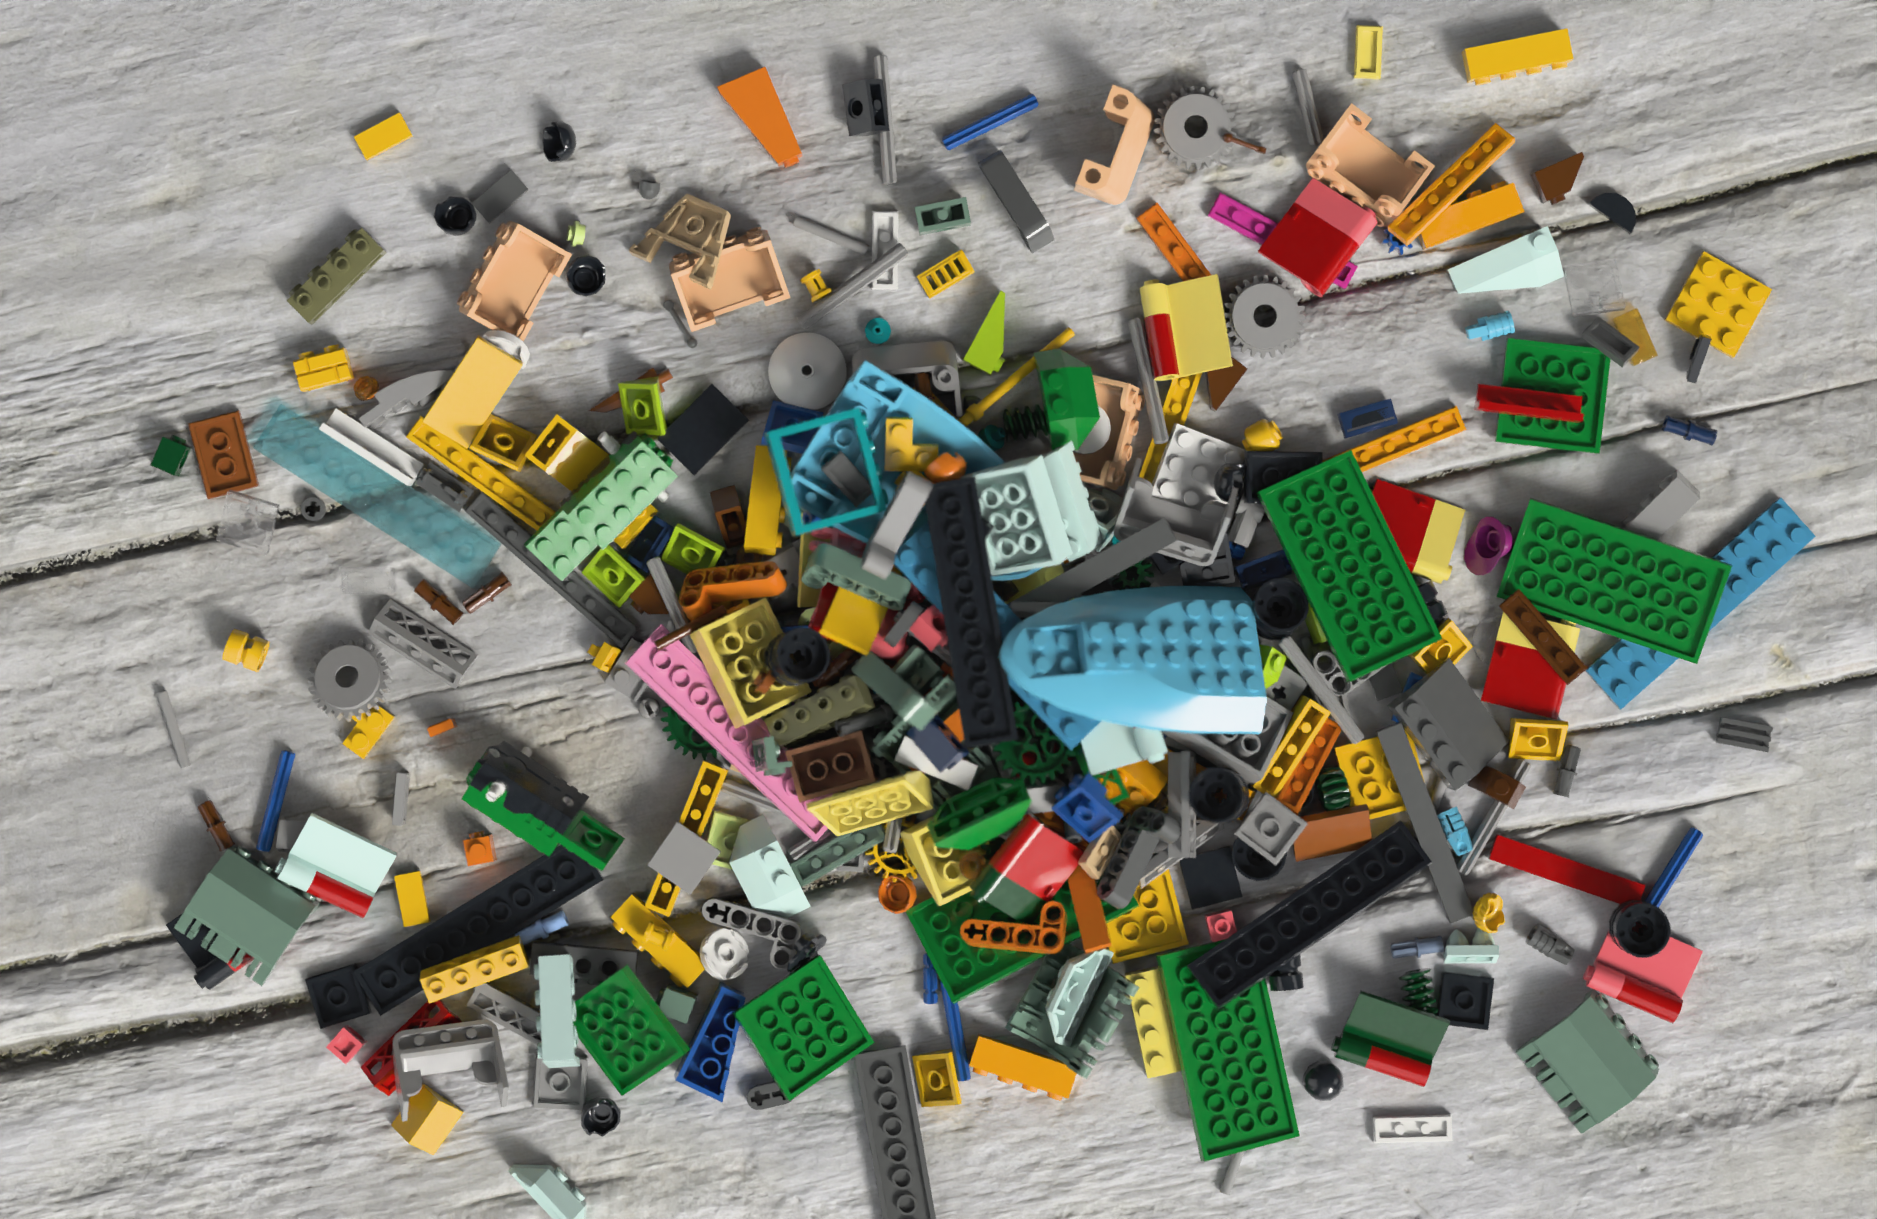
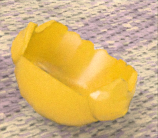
[1472,893,1505,933]

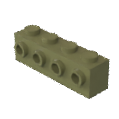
[287,228,387,325]
[764,674,875,751]

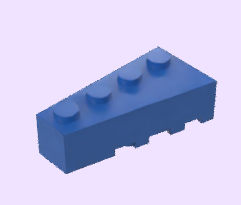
[674,982,746,1103]

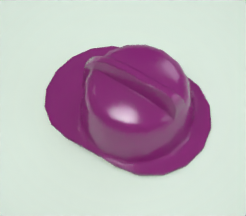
[1464,517,1513,575]

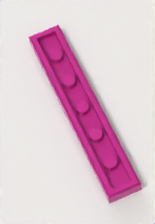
[1208,193,1358,290]

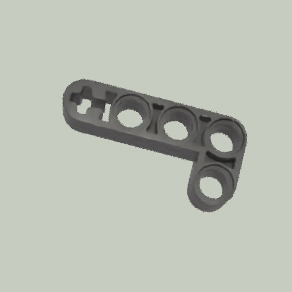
[978,150,1055,254]
[1097,806,1181,909]

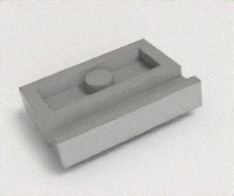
[604,638,648,702]

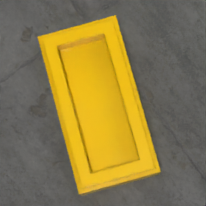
[354,112,413,161]
[394,871,431,927]

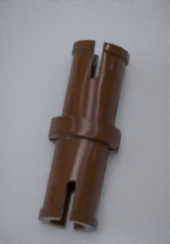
[414,579,464,625]
[811,647,861,689]

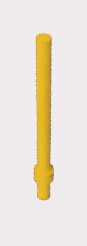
[958,327,1075,427]

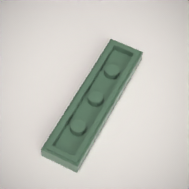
[789,823,886,887]

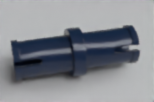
[1662,415,1717,446]

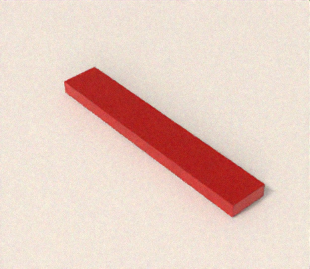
[1488,834,1646,904]

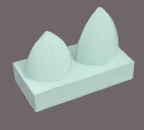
[1443,928,1499,964]

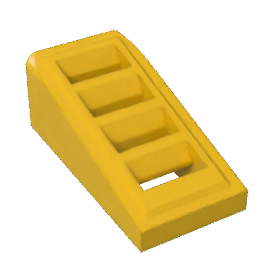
[916,249,975,299]

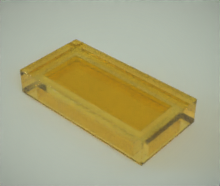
[1612,308,1658,367]

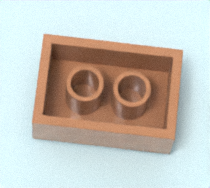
[785,730,877,802]

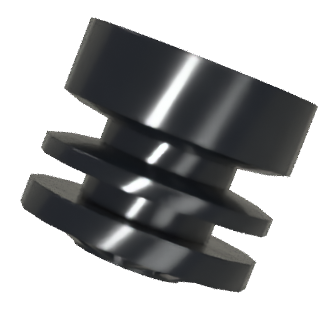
[1251,578,1309,640]
[765,627,830,686]
[1189,767,1250,823]
[1232,837,1287,881]
[1609,900,1671,958]

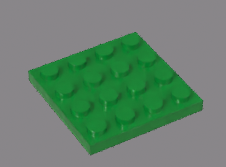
[1495,338,1611,454]
[733,955,875,1101]
[573,965,690,1096]

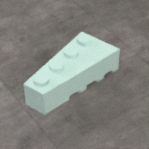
[1042,441,1103,562]
[534,954,580,1068]

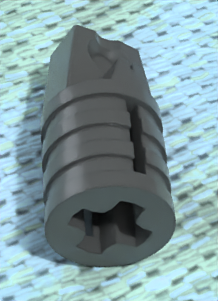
[1526,924,1575,965]

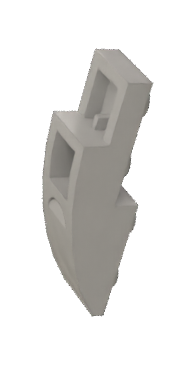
[359,370,454,429]

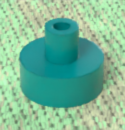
[865,318,891,345]
[978,425,1006,452]

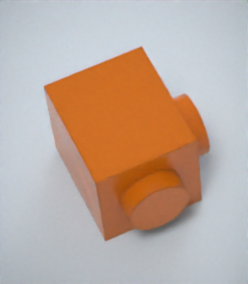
[463,831,497,866]

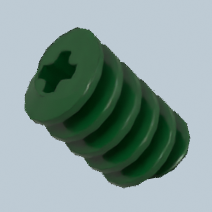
[1003,404,1049,441]
[1398,968,1438,1014]

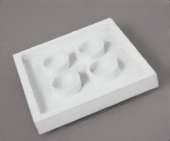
[1152,423,1246,511]

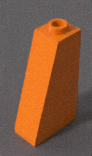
[717,67,803,168]

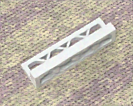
[319,408,425,486]

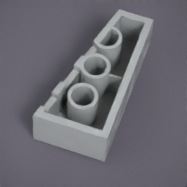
[1621,470,1700,540]

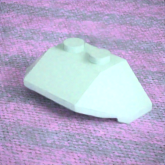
[729,814,810,918]
[1045,948,1114,1047]
[508,1164,587,1219]

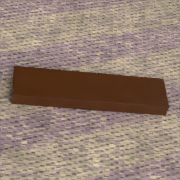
[1499,589,1588,685]

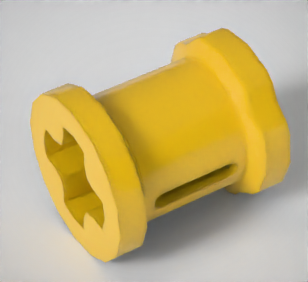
[800,269,832,303]
[642,920,675,951]

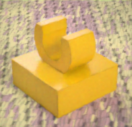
[587,642,622,673]

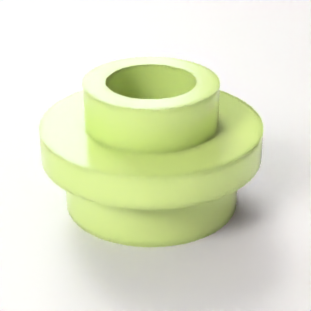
[567,221,586,247]

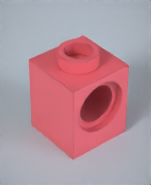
[909,604,948,652]
[1204,909,1237,942]
[326,1024,367,1064]

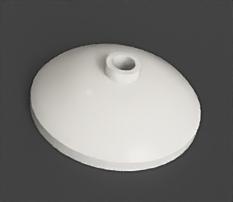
[768,333,847,410]

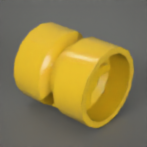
[222,628,270,672]

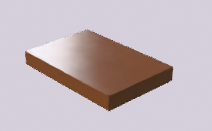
[188,410,259,499]
[1293,804,1372,862]

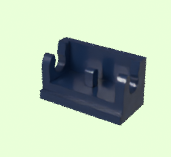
[625,515,675,573]
[1234,549,1293,591]
[907,714,970,772]

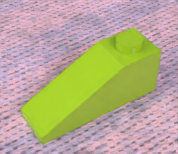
[963,290,1005,376]

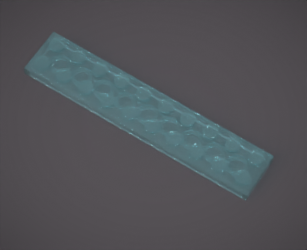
[253,404,502,588]

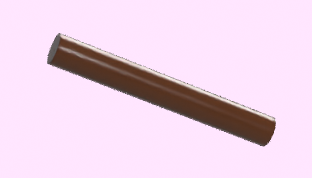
[654,604,727,651]

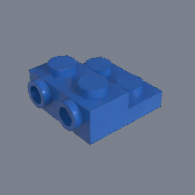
[1051,773,1123,843]

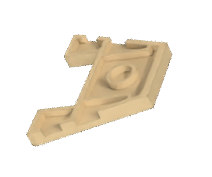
[628,194,731,289]

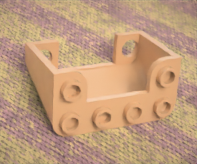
[1074,85,1155,205]
[1306,103,1435,227]
[457,221,572,341]
[669,227,790,332]
[1073,375,1145,490]

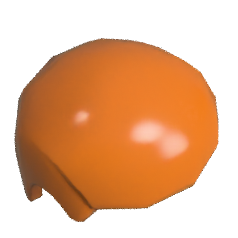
[925,452,967,483]
[878,874,917,914]

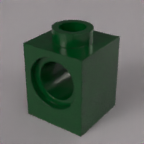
[150,434,191,477]

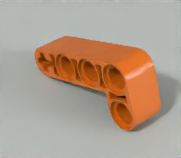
[679,561,787,622]
[960,901,1067,954]

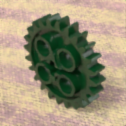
[992,702,1078,785]
[661,706,717,760]

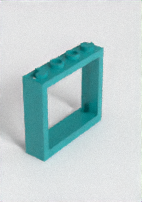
[764,408,889,536]

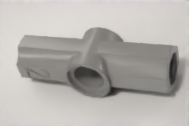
[1228,492,1265,548]

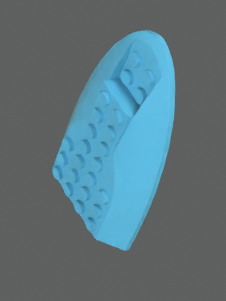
[790,360,1043,581]
[999,586,1267,734]

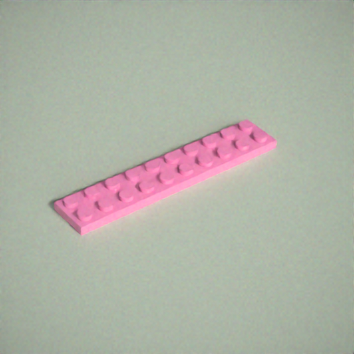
[625,624,837,842]

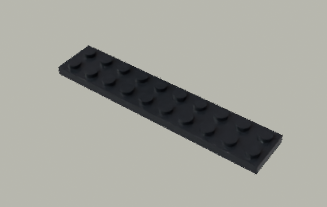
[925,477,1018,748]
[1187,820,1432,1010]
[353,845,604,1016]

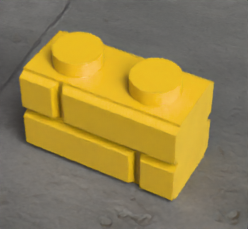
[293,344,354,392]

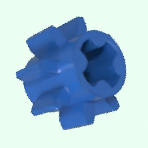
[1382,229,1413,255]

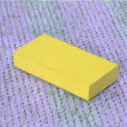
[1354,25,1383,79]

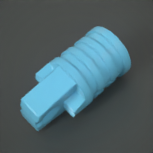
[1465,310,1515,341]
[1437,806,1473,856]

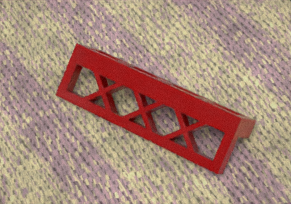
[1474,384,1584,423]
[361,999,462,1096]

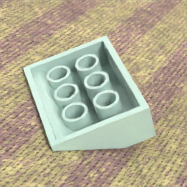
[961,455,1073,576]

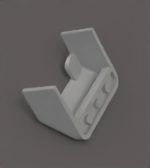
[852,341,962,418]
[1114,458,1238,566]
[393,1019,509,1121]

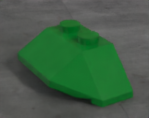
[1034,348,1100,451]
[927,778,1032,850]

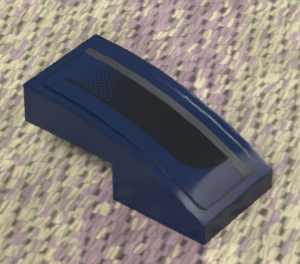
[1337,398,1398,439]

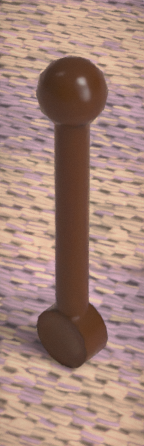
[1223,132,1266,154]

